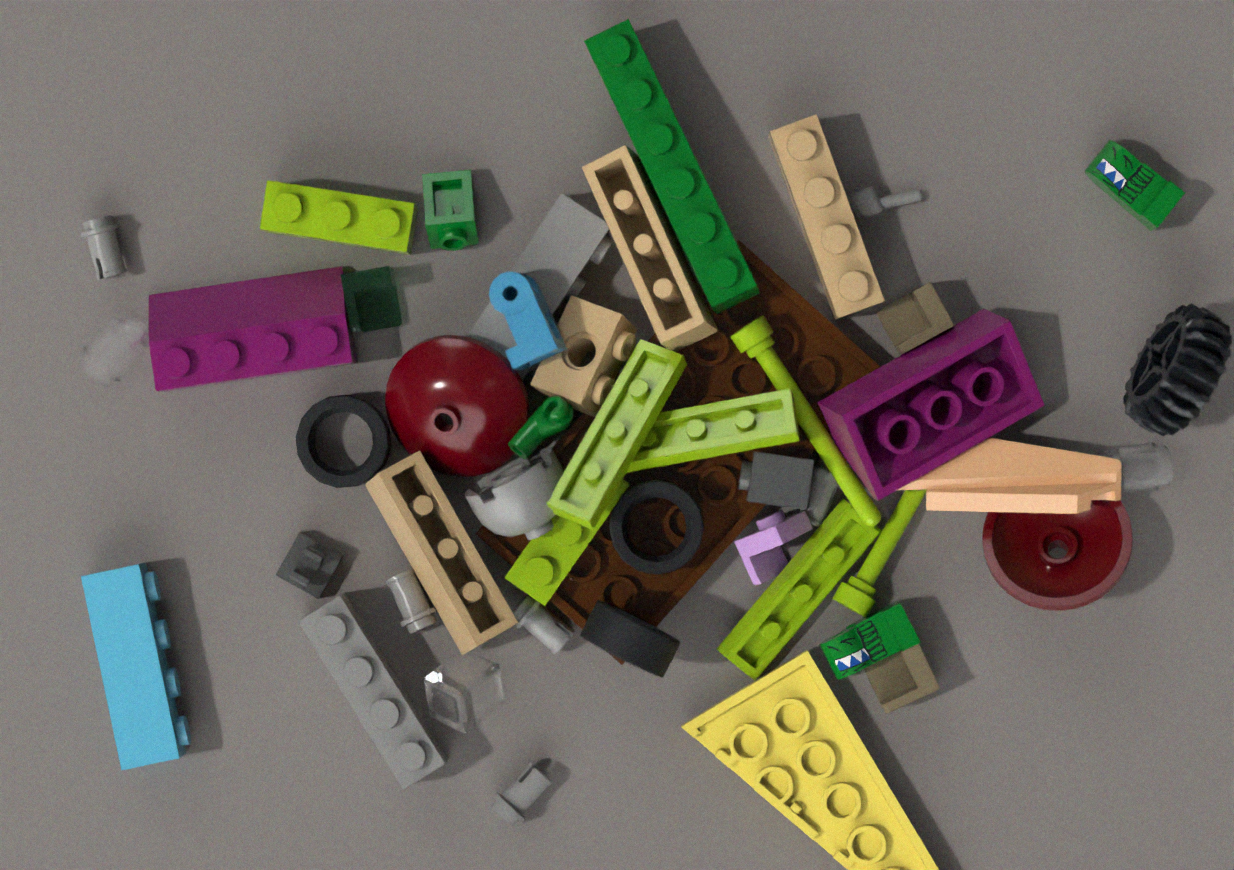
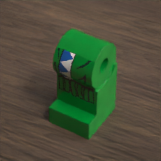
[1084,140,1185,231]
[819,600,921,680]

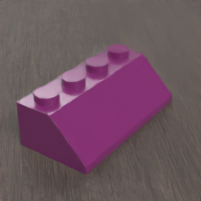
[148,266,357,392]
[818,309,1045,501]

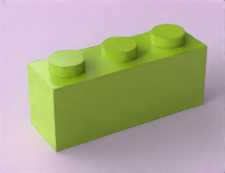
[260,180,418,255]

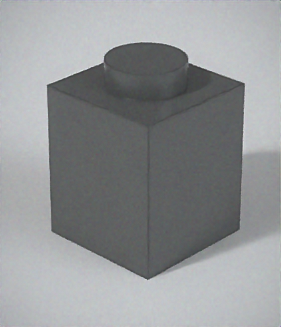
[738,451,814,510]

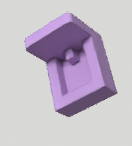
[735,510,813,586]

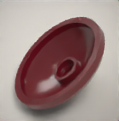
[385,335,530,477]
[982,500,1133,611]

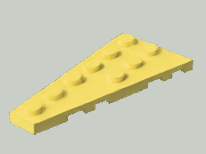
[681,650,939,870]

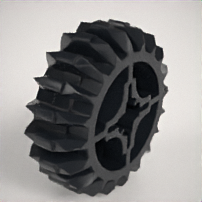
[1123,304,1232,436]

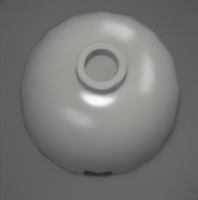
[465,448,564,540]

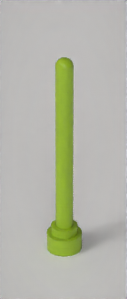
[730,315,881,527]
[832,489,927,618]

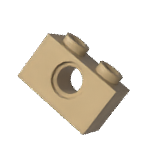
[530,295,638,417]

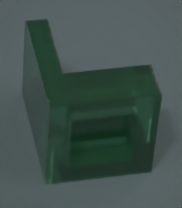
[340,266,403,334]

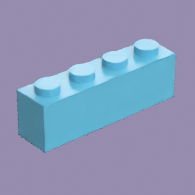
[81,562,191,770]

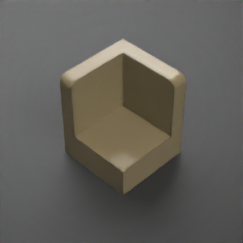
[877,282,954,355]
[864,644,940,714]

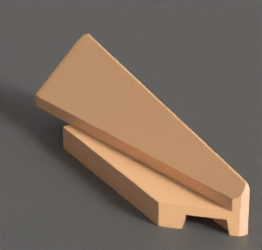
[898,437,1122,514]

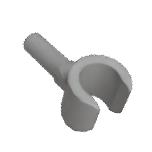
[849,186,921,219]

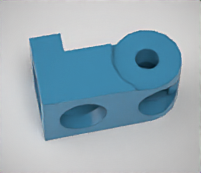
[489,271,567,370]

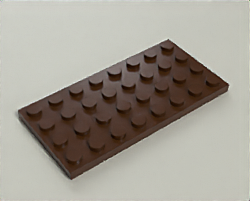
[475,240,880,665]

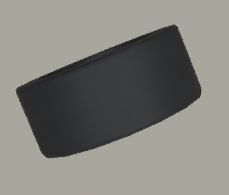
[296,395,391,488]
[609,479,704,575]
[580,600,680,677]

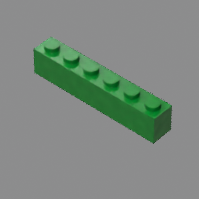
[584,19,760,314]

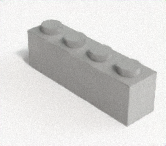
[467,193,614,381]
[298,593,449,790]

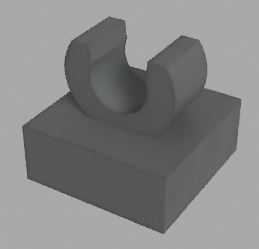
[276,532,344,599]

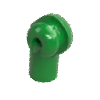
[508,396,573,459]

